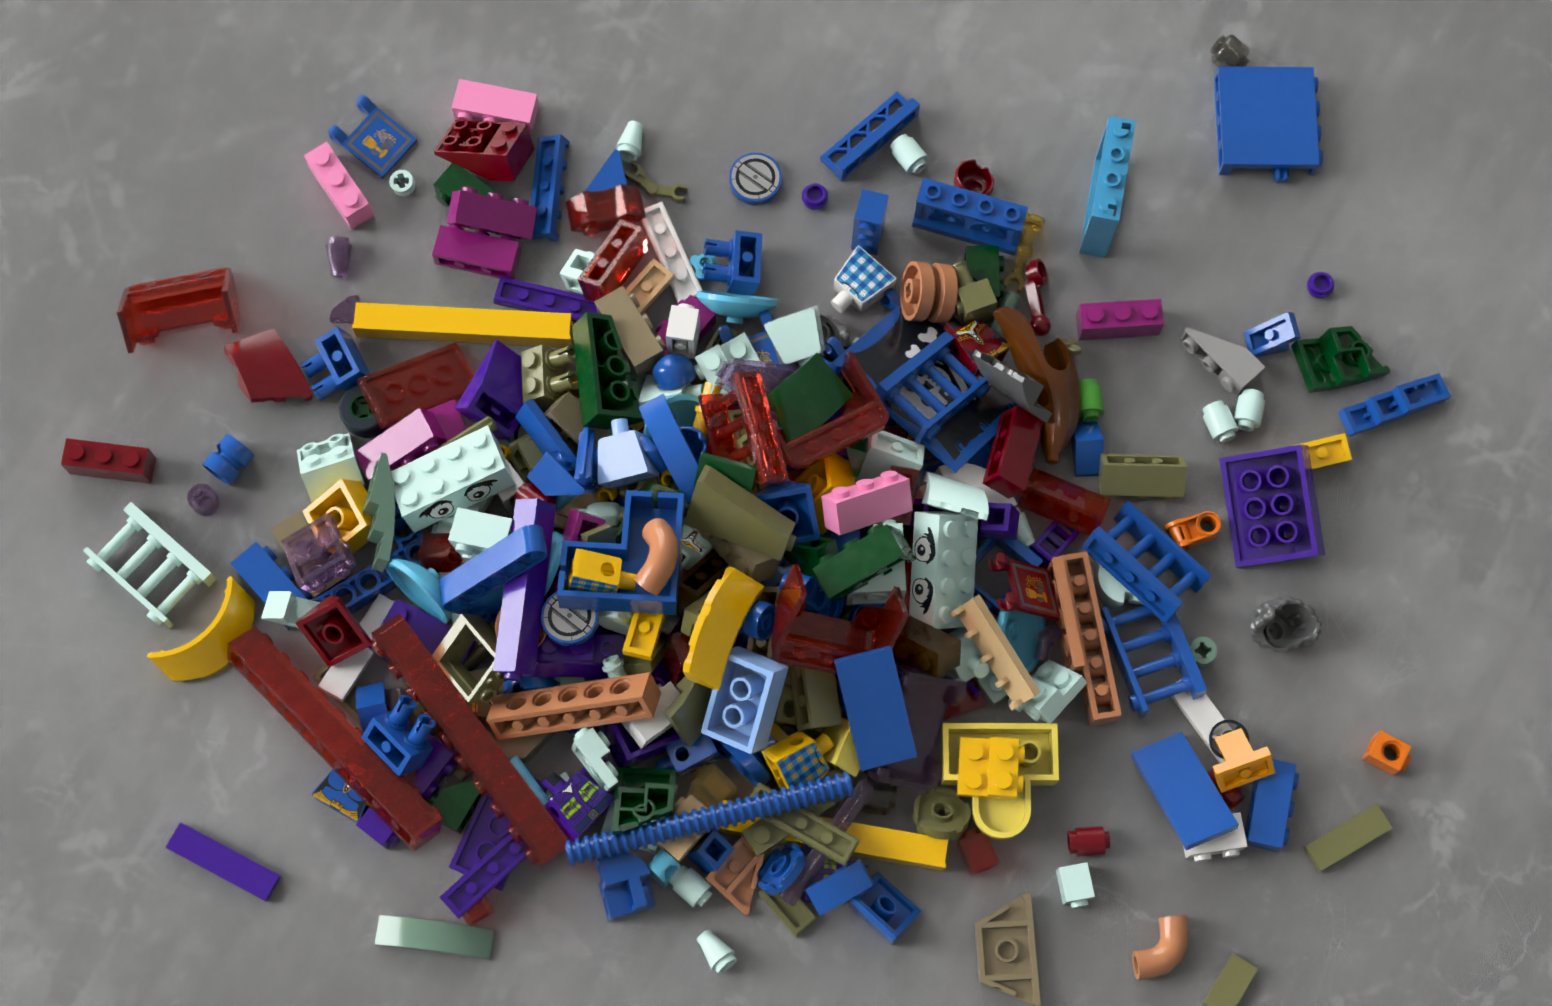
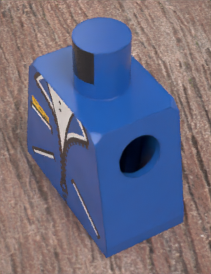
[656,734,726,776]

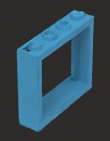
[1079,116,1136,258]

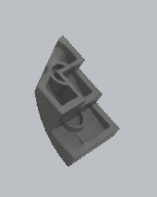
[972,349,1053,423]

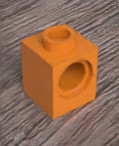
[1362,730,1412,776]

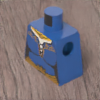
[312,752,380,823]

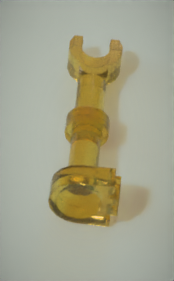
[1004,212,1045,293]

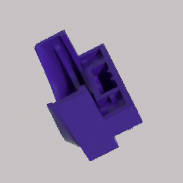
[522,603,625,679]

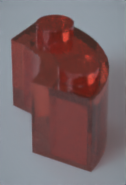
[565,184,646,236]

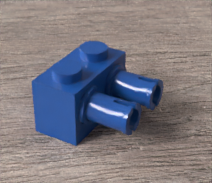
[702,230,762,296]
[300,326,373,401]
[361,695,436,777]

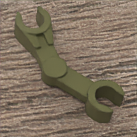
[624,161,687,204]

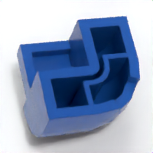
[595,852,656,922]

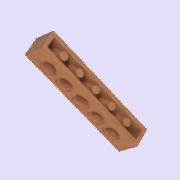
[1061,551,1122,726]
[486,672,661,740]

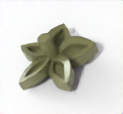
[1055,335,1082,355]

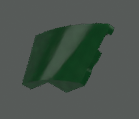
[1291,326,1391,393]
[768,353,853,453]
[612,767,676,835]

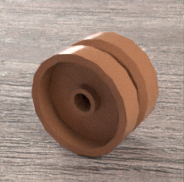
[900,261,958,323]

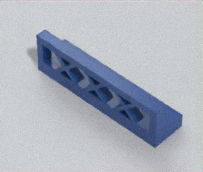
[820,91,920,181]

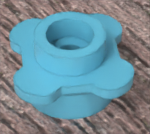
[690,254,719,280]

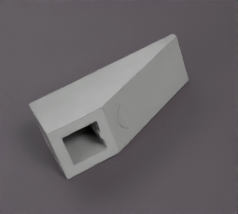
[1180,327,1265,396]

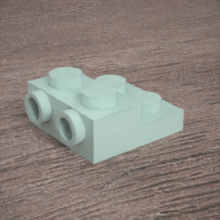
[693,332,771,404]
[1005,659,1087,724]
[571,727,619,793]

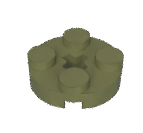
[912,787,971,840]

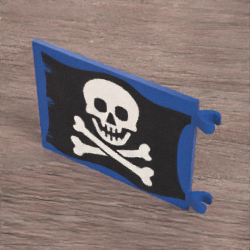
[823,288,1024,473]

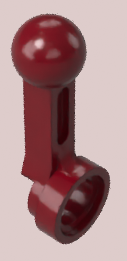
[1024,259,1051,336]

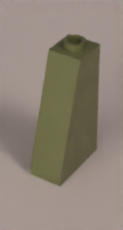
[684,465,797,561]

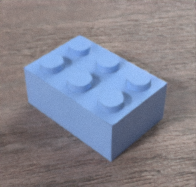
[701,646,789,754]

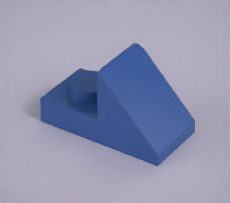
[1243,312,1301,357]

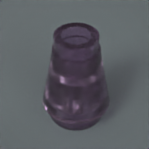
[325,237,352,278]

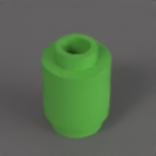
[1078,379,1104,421]

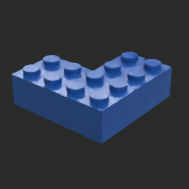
[557,490,685,615]

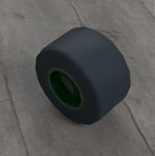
[339,384,391,438]

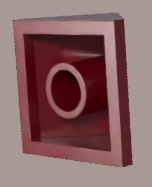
[295,596,373,668]

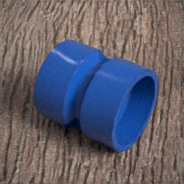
[202,434,255,486]
[739,600,778,641]

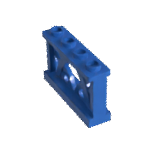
[912,178,1028,256]

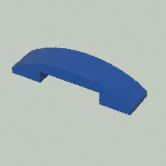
[639,394,698,504]

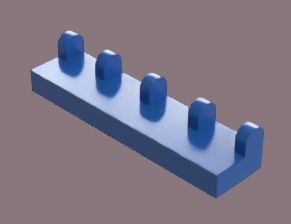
[530,134,570,242]

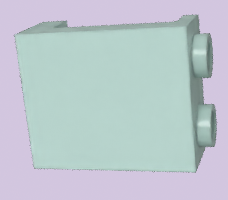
[855,427,925,485]

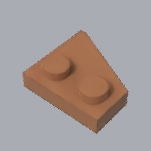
[704,835,764,916]

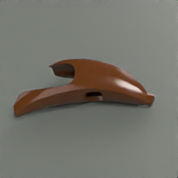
[993,307,1080,465]

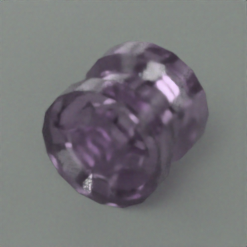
[187,484,220,516]

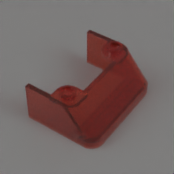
[117,267,240,353]
[749,351,889,469]
[771,564,909,674]

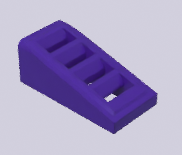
[1029,511,1084,569]

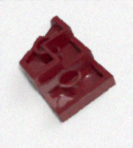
[224,328,313,403]

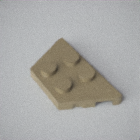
[974,892,1041,1006]

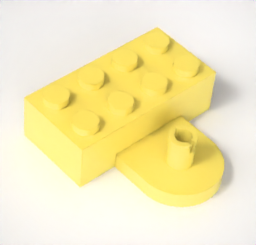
[940,723,1059,840]

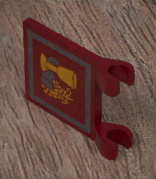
[988,552,1061,621]

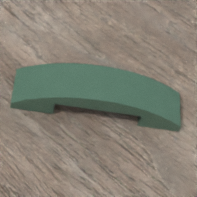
[375,915,495,960]

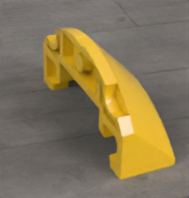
[683,566,765,691]
[147,576,256,682]

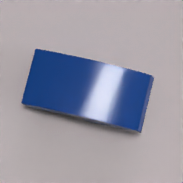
[806,858,874,915]

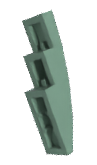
[363,452,395,572]

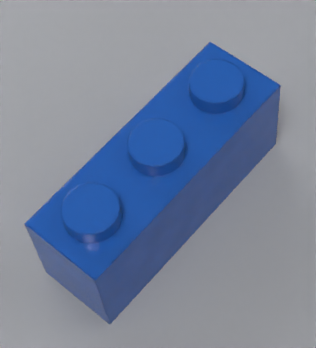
[851,189,889,255]
[230,542,313,630]
[1245,759,1299,852]

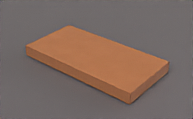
[1047,556,1085,674]

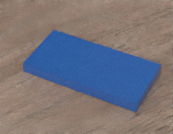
[834,645,917,771]
[1131,731,1239,851]

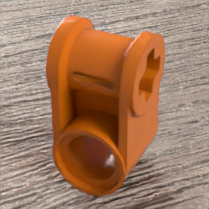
[1164,511,1221,550]

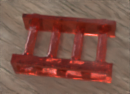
[698,371,789,485]

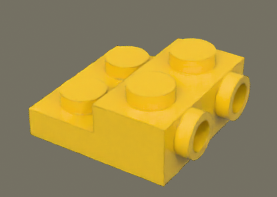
[957,737,1025,800]

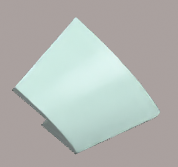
[922,471,989,520]

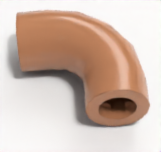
[634,518,679,596]
[1132,915,1189,980]

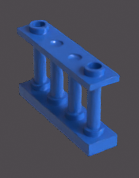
[870,331,991,444]
[1081,500,1212,623]
[1100,606,1207,719]

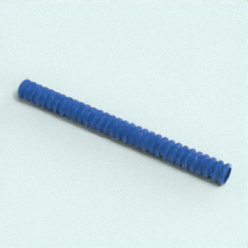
[565,771,854,867]

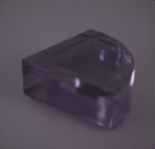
[329,295,360,324]

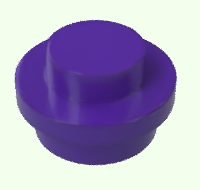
[802,183,828,210]
[1307,272,1334,299]

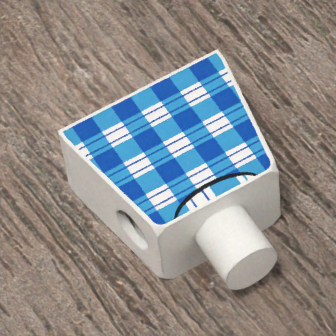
[831,245,897,313]

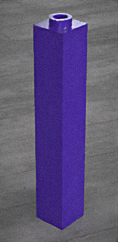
[493,498,556,681]

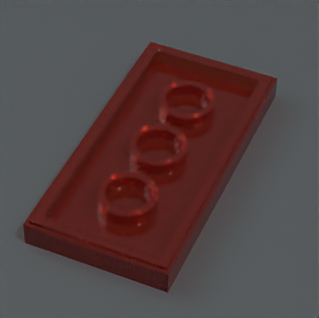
[357,342,474,429]

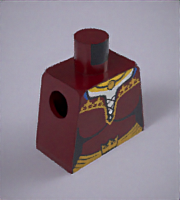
[943,317,1009,378]

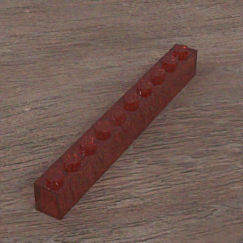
[370,613,568,869]
[227,626,443,852]

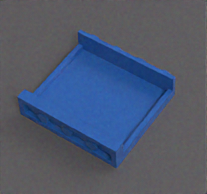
[1214,66,1323,176]

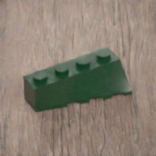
[572,312,645,430]

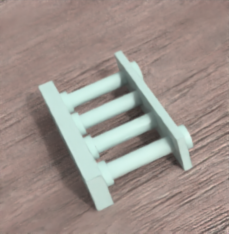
[83,502,217,628]

